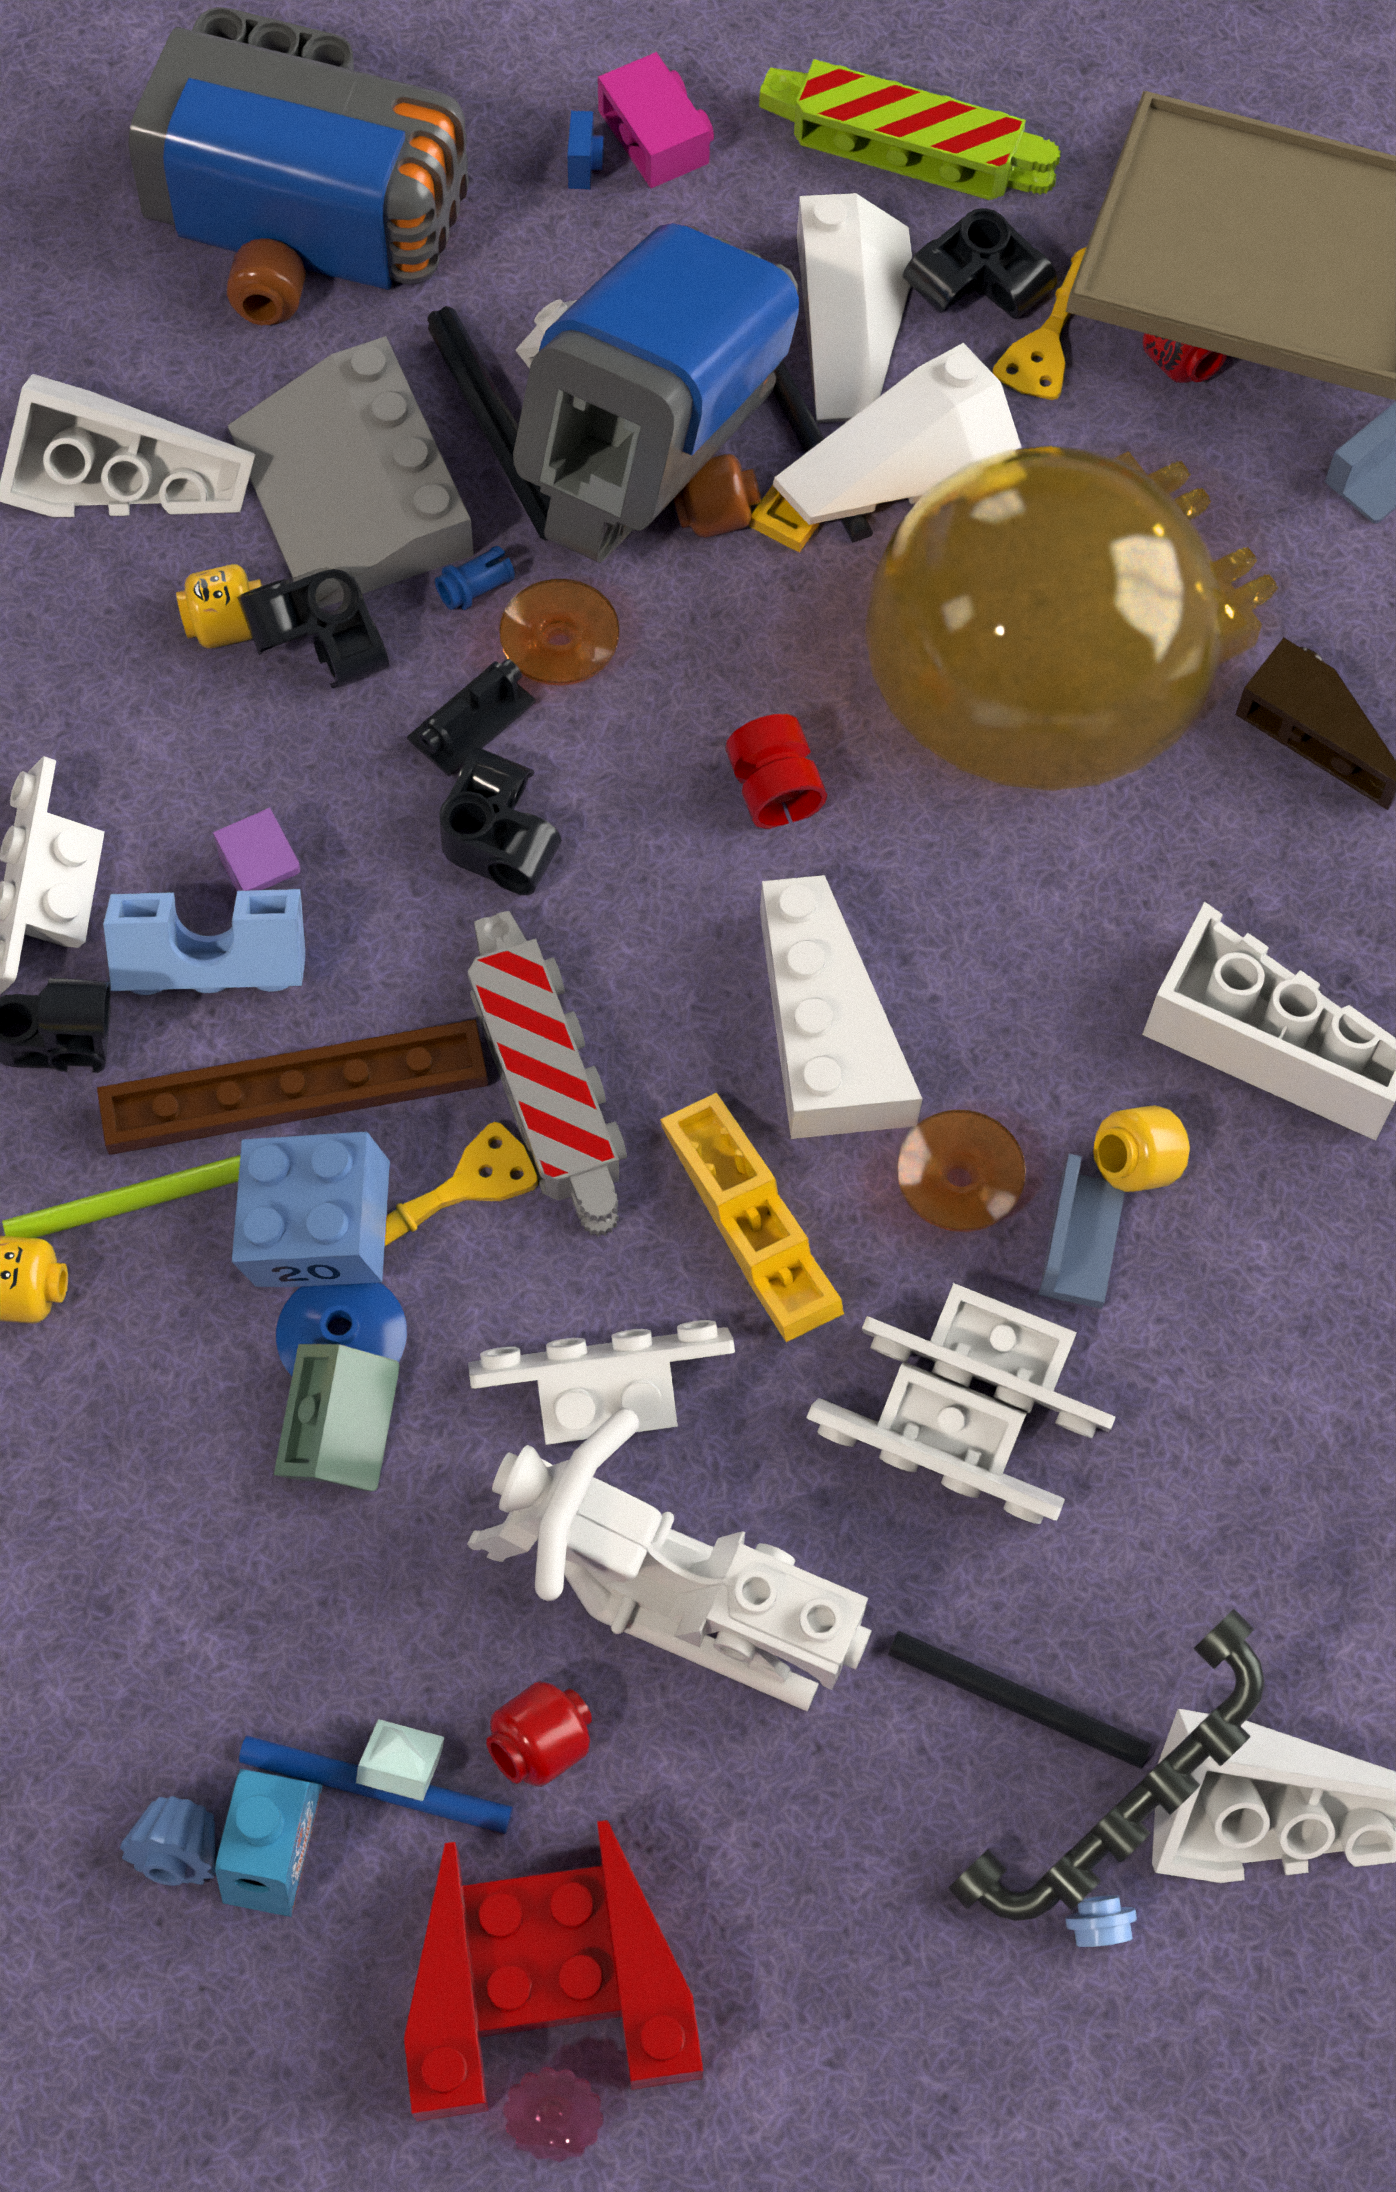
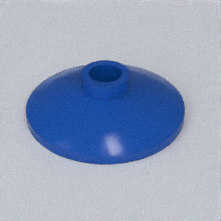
[276,1282,407,1376]

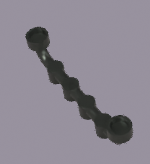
[948,1609,1265,1921]

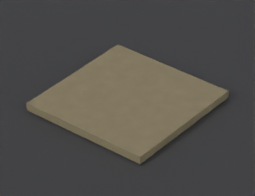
[1065,91,1396,400]

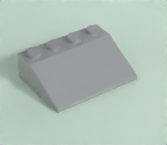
[228,336,474,608]

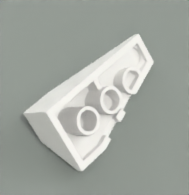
[797,193,912,423]
[773,343,1025,525]
[0,374,255,517]
[1152,1709,1396,1883]

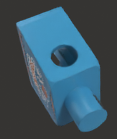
[215,1769,323,1917]

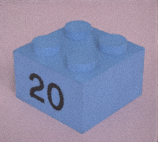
[232,1132,390,1287]

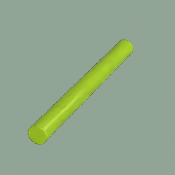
[2,1154,241,1238]

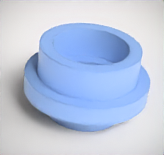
[1065,1895,1137,1947]

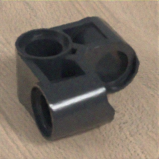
[902,208,1057,319]
[237,567,389,689]
[439,747,562,896]
[0,977,112,1073]

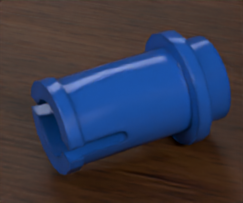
[435,546,515,610]

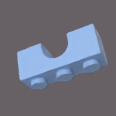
[103,889,305,995]

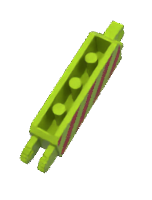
[759,59,1061,200]

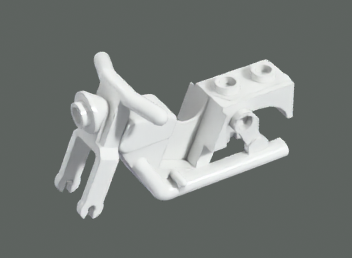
[467,1409,872,1712]

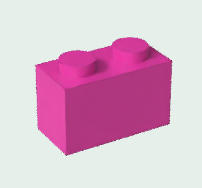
[598,52,714,189]

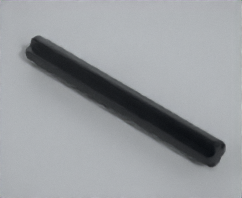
[427,306,551,541]

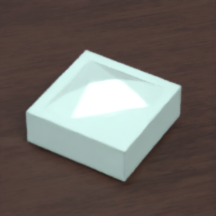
[356,1719,444,1801]

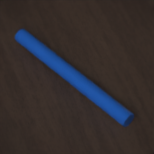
[239,1736,513,1834]

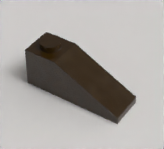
[1235,637,1396,810]

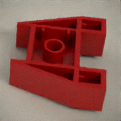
[404,1820,704,2122]

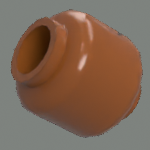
[226,238,306,326]
[674,454,761,538]

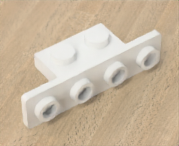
[0,756,104,994]
[862,1283,1116,1438]
[468,1320,735,1445]
[806,1362,1065,1524]

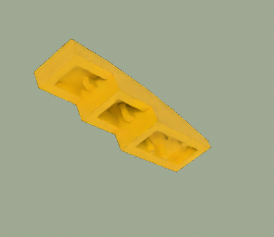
[660,1092,844,1342]

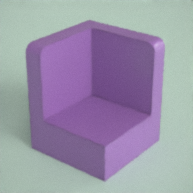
[213,808,300,891]

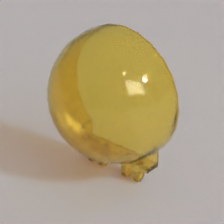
[865,445,1279,791]

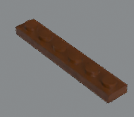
[97,1019,488,1155]

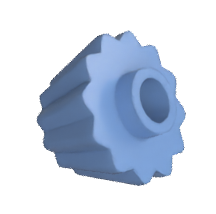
[120,1796,215,1886]

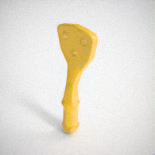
[993,247,1086,400]
[385,1122,538,1246]

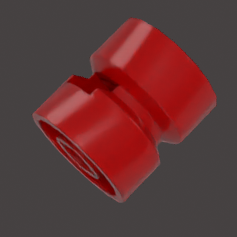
[725,714,828,829]

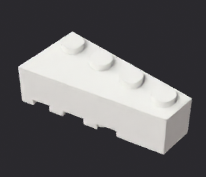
[760,875,922,1139]
[1142,902,1396,1141]

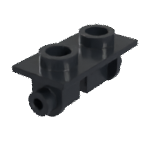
[407,659,536,777]

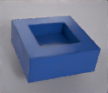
[567,110,604,190]

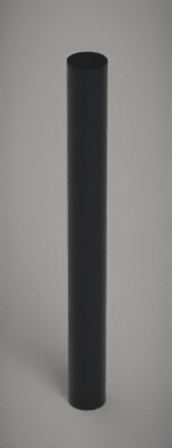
[772,360,873,543]
[888,1630,1151,1769]

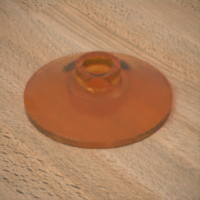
[499,579,620,686]
[897,1110,1026,1232]

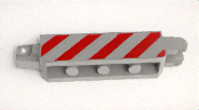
[468,911,627,1237]

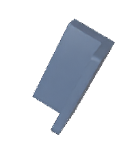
[1325,402,1396,524]
[1038,1154,1125,1309]

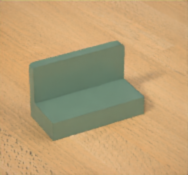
[274,1344,400,1491]

